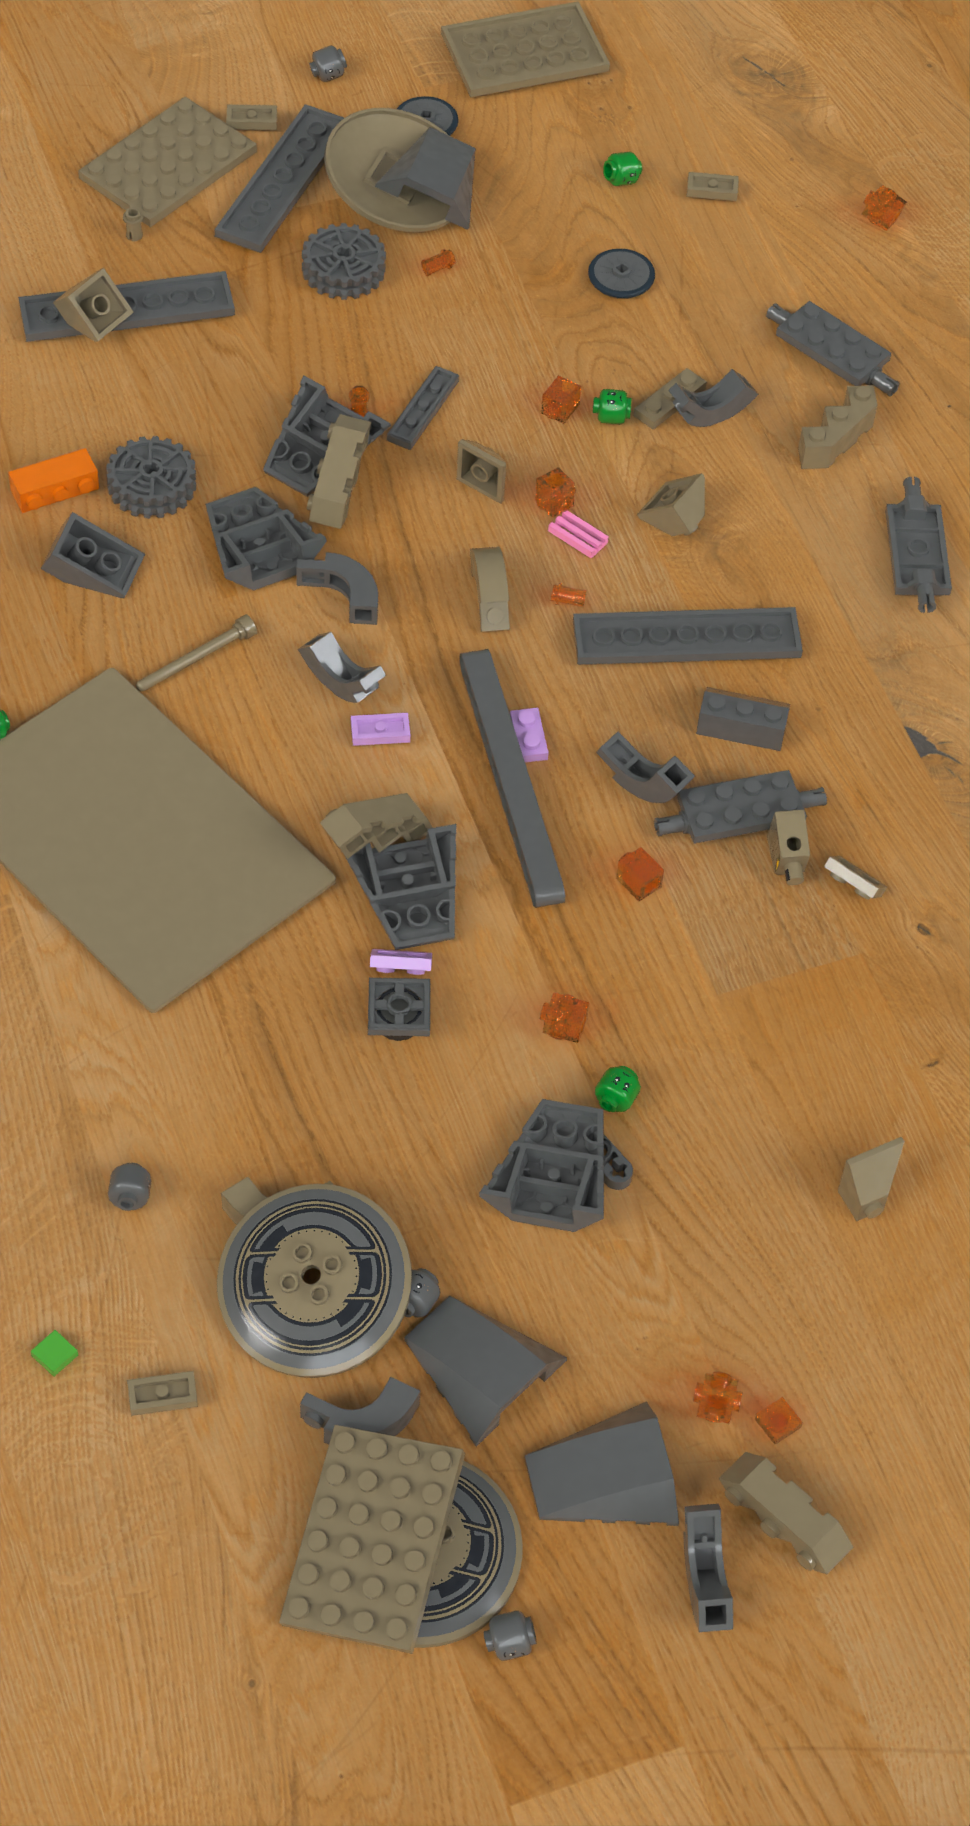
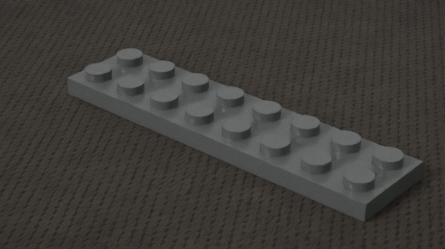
[215,104,344,253]
[18,271,235,342]
[573,607,803,665]

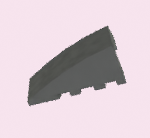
[375,127,476,230]
[263,375,391,497]
[205,487,327,591]
[344,824,456,950]
[479,1099,604,1232]
[404,1296,567,1447]
[525,1401,679,1526]

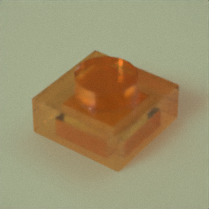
[755,1397,803,1444]

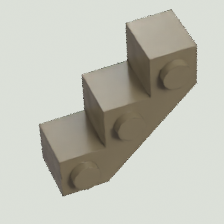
[798,385,877,469]
[307,414,372,529]
[320,793,433,859]
[719,1452,853,1574]

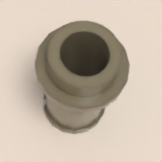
[123,207,143,241]

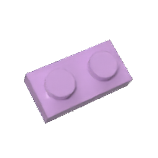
[510,708,548,762]
[351,713,411,746]
[370,949,432,975]

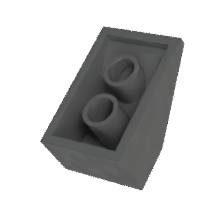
[41,512,145,599]

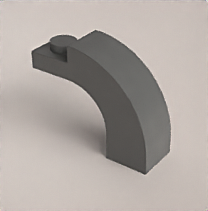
[668,369,759,427]
[296,552,378,625]
[298,632,386,703]
[596,731,695,803]
[300,1377,420,1444]
[683,1503,733,1632]

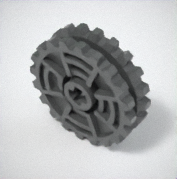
[302,223,386,300]
[106,436,196,519]

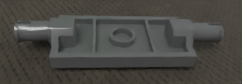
[766,301,900,397]
[885,477,952,613]
[654,770,827,844]

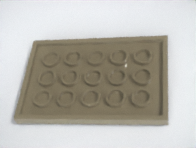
[441,1,610,98]
[78,97,257,228]
[279,1425,465,1654]

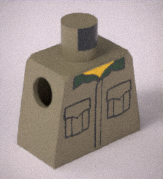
[767,810,810,885]

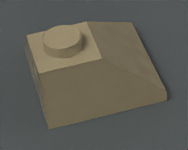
[53,268,134,342]
[457,439,506,504]
[637,473,705,536]
[838,1137,905,1221]

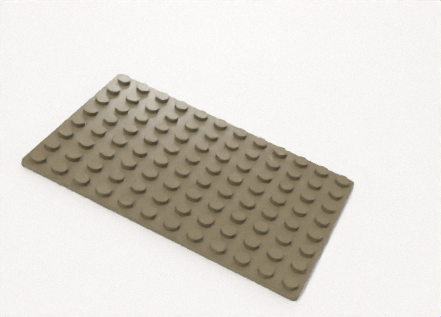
[0,668,336,1013]

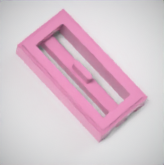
[548,509,609,558]

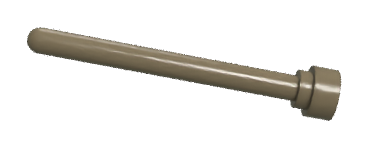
[136,614,257,691]

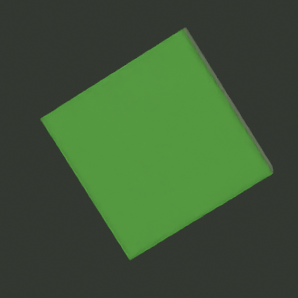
[31,1330,78,1377]

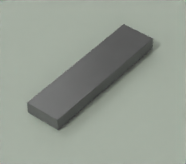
[387,366,459,450]

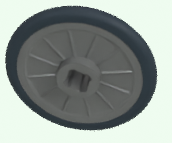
[397,96,458,136]
[588,249,655,298]

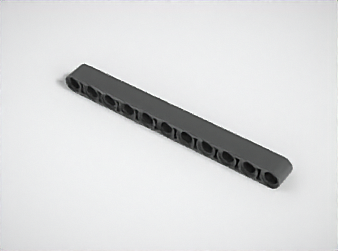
[459,649,565,908]

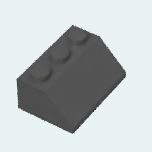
[696,687,791,751]

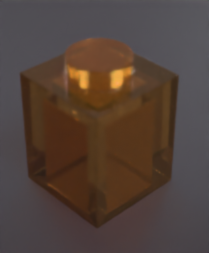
[541,375,582,424]
[616,847,664,902]

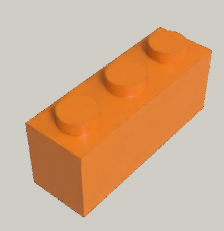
[8,448,99,513]

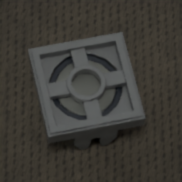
[368,977,430,1041]

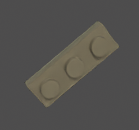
[633,368,707,430]

